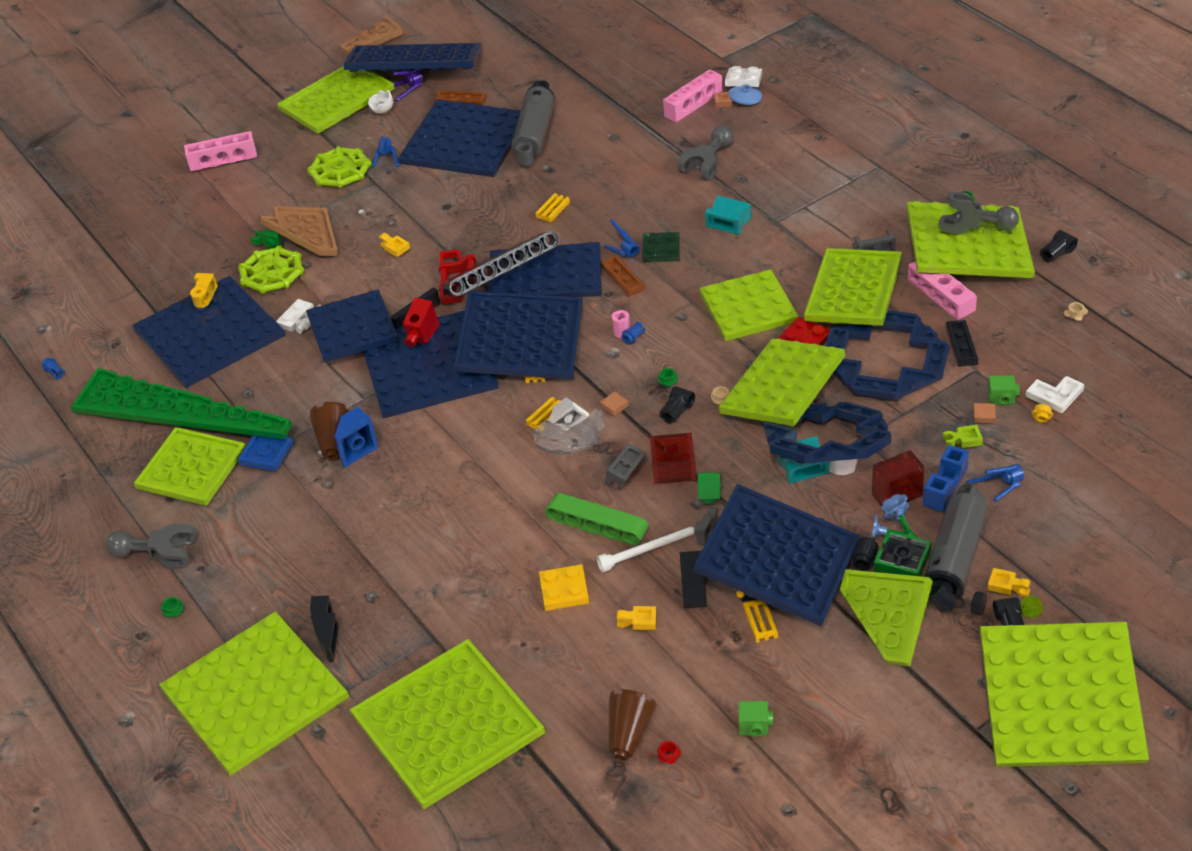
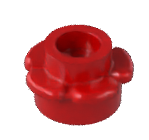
[657,741,681,764]

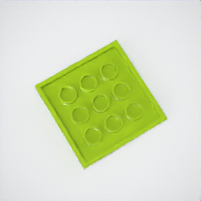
[699,269,798,341]
[134,427,246,506]

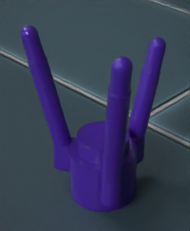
[393,69,423,101]

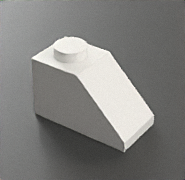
[548,397,589,435]

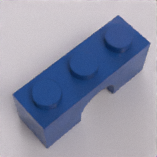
[923,445,969,512]

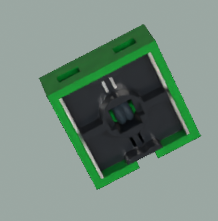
[874,530,932,577]

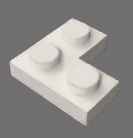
[1025,376,1085,414]

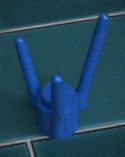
[372,136,400,167]
[604,219,640,258]
[966,464,1024,502]

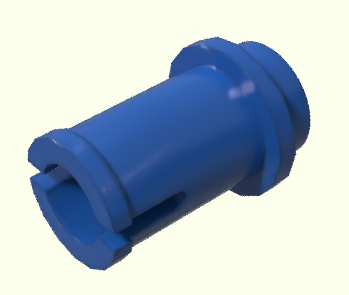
[621,322,645,344]
[42,358,65,380]

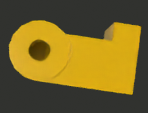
[190,273,218,308]

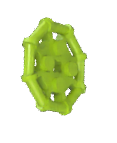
[307,146,372,189]
[238,246,304,294]

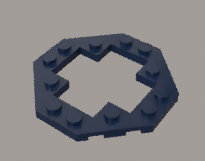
[825,310,950,400]
[763,402,892,464]

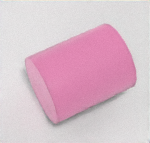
[612,310,630,338]

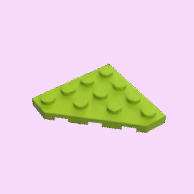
[840,570,933,667]

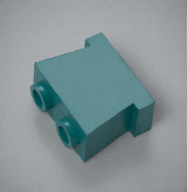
[705,196,751,235]
[777,436,829,484]

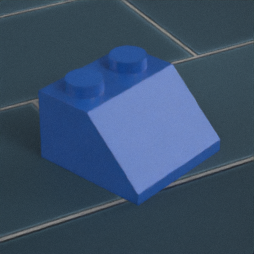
[335,407,378,468]

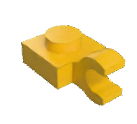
[379,233,410,258]
[988,568,1031,597]
[617,606,656,630]

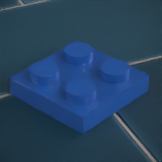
[238,435,294,472]

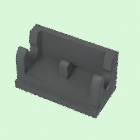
[853,229,896,251]
[605,443,646,490]

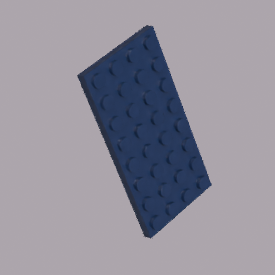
[344,43,482,72]

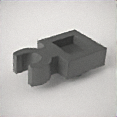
[694,506,719,546]

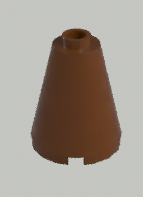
[310,402,350,460]
[609,689,657,761]

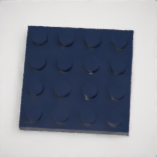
[306,289,399,363]

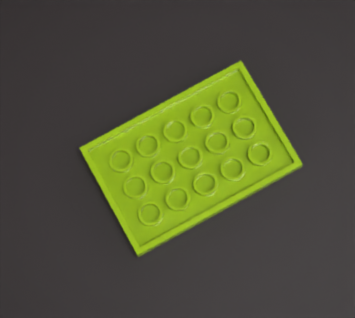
[277,66,395,134]
[804,248,902,326]
[719,338,846,426]

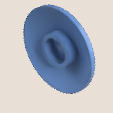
[729,84,762,105]

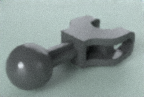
[678,125,733,180]
[938,192,1019,234]
[106,523,197,569]

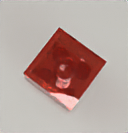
[650,432,696,484]
[872,450,925,507]

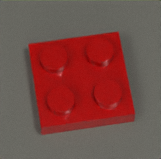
[777,316,830,346]

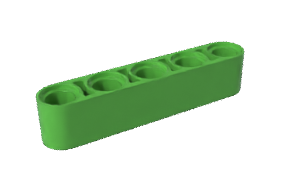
[545,493,649,546]

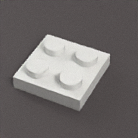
[725,66,762,87]

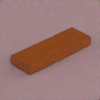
[434,90,487,106]
[601,255,645,297]

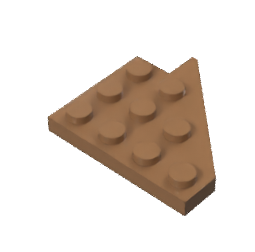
[260,206,338,256]

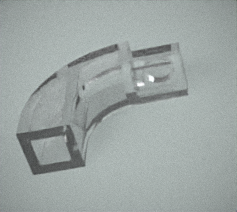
[533,408,605,454]

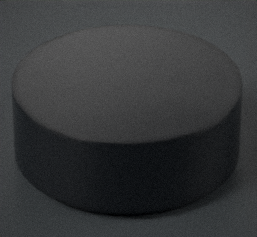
[971,591,987,616]

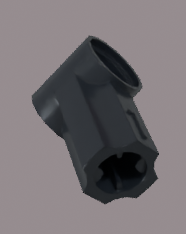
[1040,230,1078,263]
[659,386,695,424]
[993,596,1025,626]

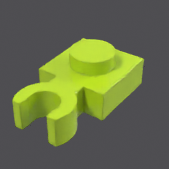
[942,425,983,448]

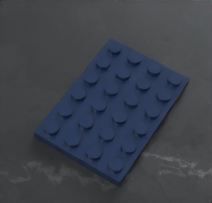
[488,242,602,297]

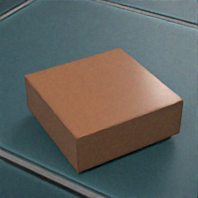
[714,92,732,108]
[600,392,629,416]
[974,403,996,424]

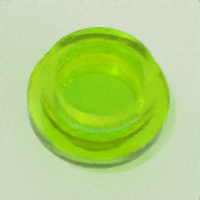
[1020,596,1043,618]

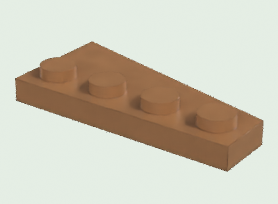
[340,16,403,56]

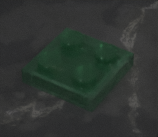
[642,232,680,263]

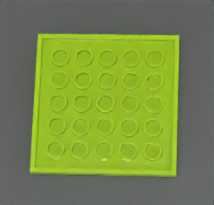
[906,201,1035,278]
[159,611,349,776]
[979,622,1149,767]
[350,639,545,810]

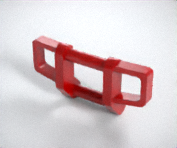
[438,249,476,304]

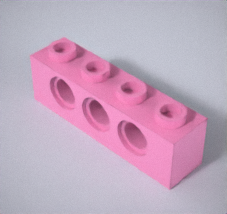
[663,69,723,123]
[184,131,257,171]
[907,262,977,320]

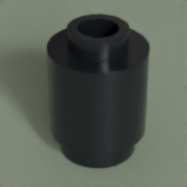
[852,537,879,571]

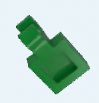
[250,229,284,249]

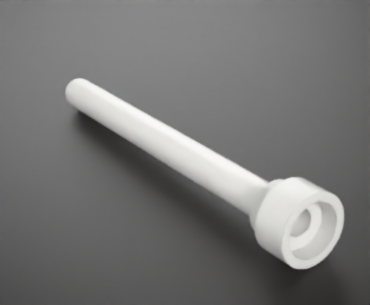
[596,527,695,573]

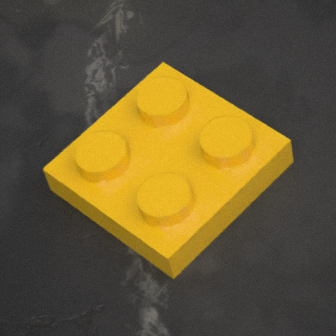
[539,564,589,611]

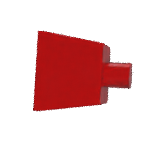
[403,297,440,347]

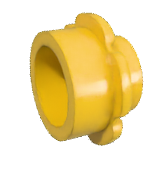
[1032,404,1053,423]

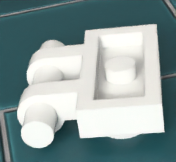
[276,299,321,334]

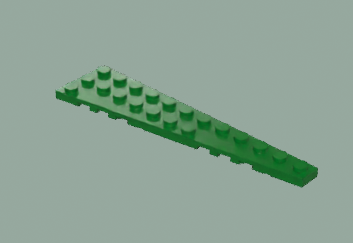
[71,367,292,439]

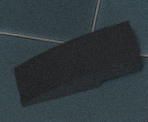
[310,595,339,663]

